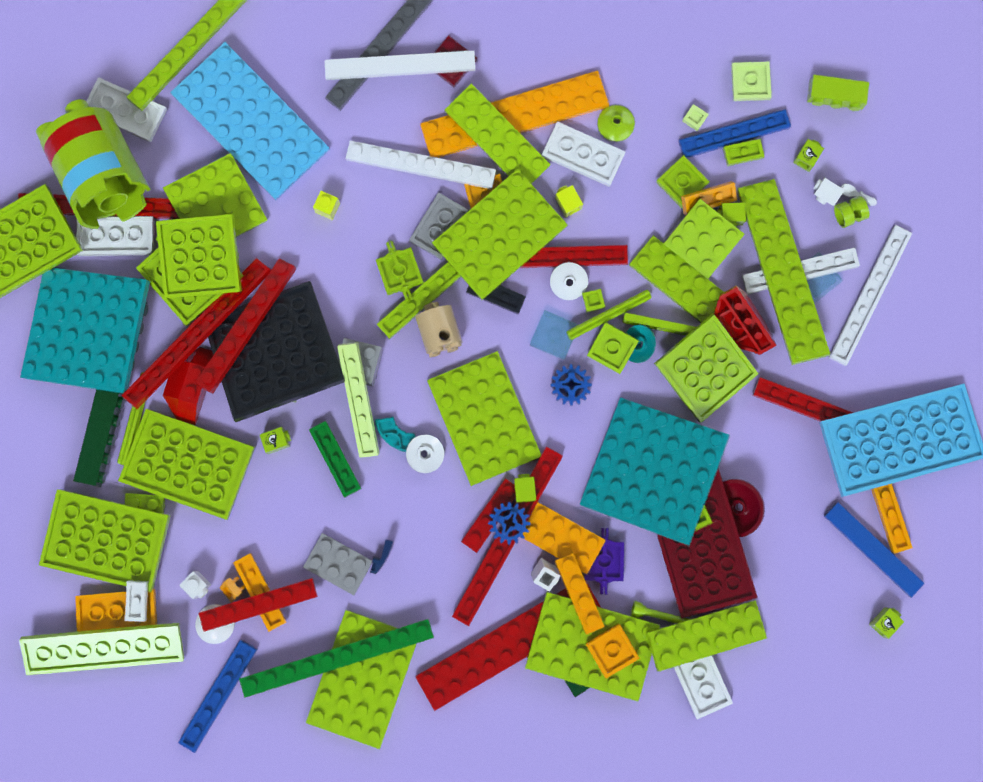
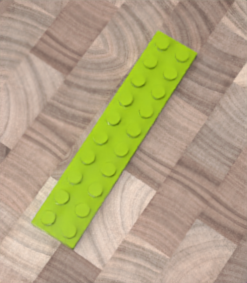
[737,179,830,365]

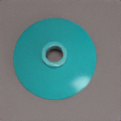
[626,325,656,363]

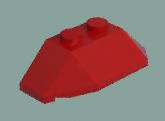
[713,285,777,355]
[163,347,213,425]

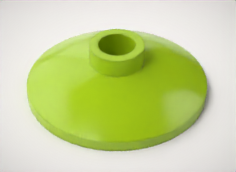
[597,105,635,142]

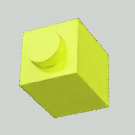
[555,185,583,218]
[313,191,340,220]

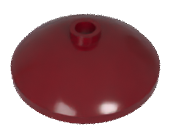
[723,479,765,537]

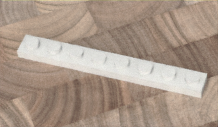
[346,141,496,189]

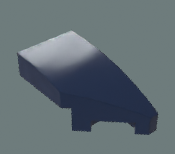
[370,540,394,574]

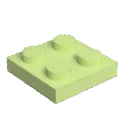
[731,62,772,101]

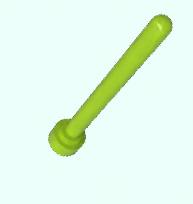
[631,601,690,624]

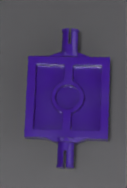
[584,528,624,595]

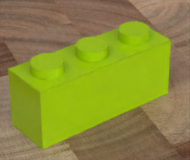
[807,75,869,111]

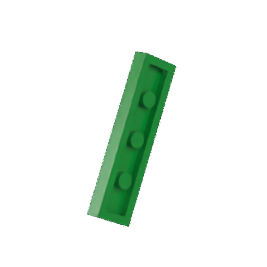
[309,421,362,498]

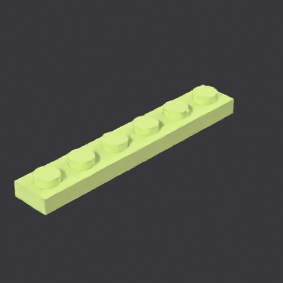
[337,342,380,458]

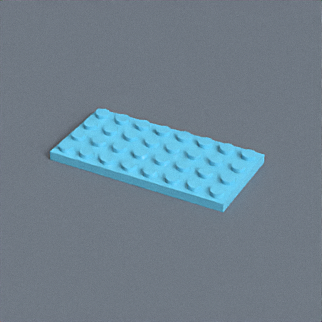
[170,42,330,200]
[819,384,983,497]

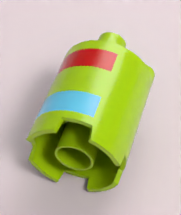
[36,99,151,229]

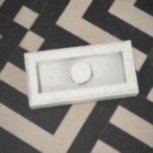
[125,581,148,622]

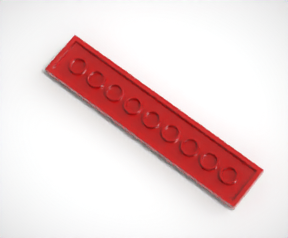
[415,580,602,711]

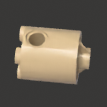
[415,302,463,358]

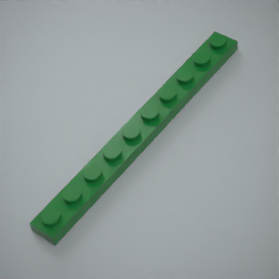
[239,619,434,698]

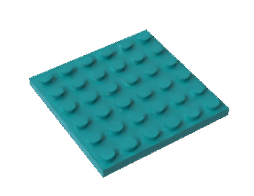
[20,268,150,394]
[579,397,730,546]

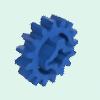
[550,364,592,406]
[488,502,531,545]

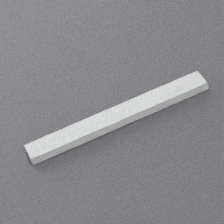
[325,51,476,80]
[828,225,912,366]

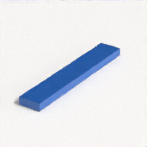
[678,109,791,158]
[824,502,925,598]
[178,639,258,753]

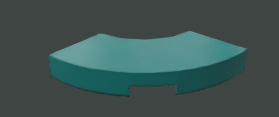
[375,417,416,452]

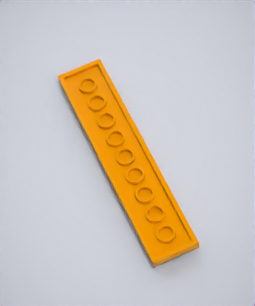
[420,71,609,158]

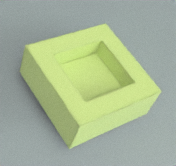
[682,104,709,132]

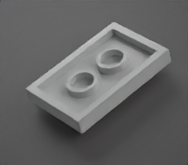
[409,192,469,261]
[303,533,373,595]

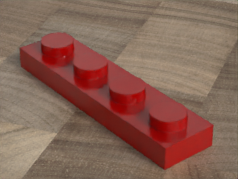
[461,478,516,553]

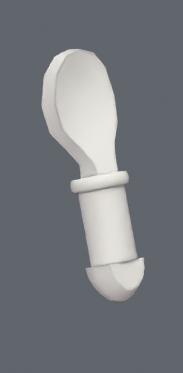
[840,184,877,206]

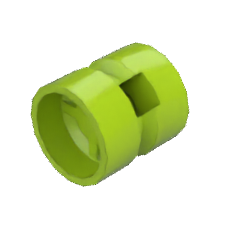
[834,196,870,228]

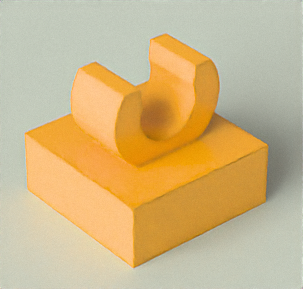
[219,577,245,603]

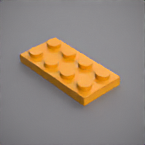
[523,502,606,574]
[75,589,157,631]

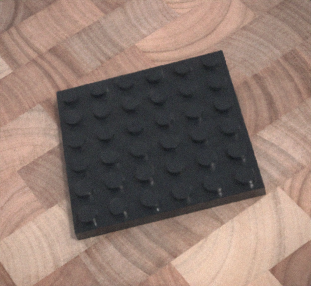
[208,281,345,423]

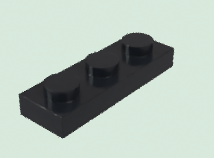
[466,286,526,315]

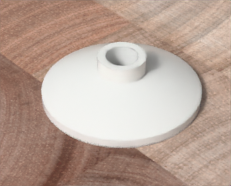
[550,262,588,300]
[406,435,444,473]
[195,604,235,644]

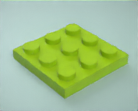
[664,198,745,279]

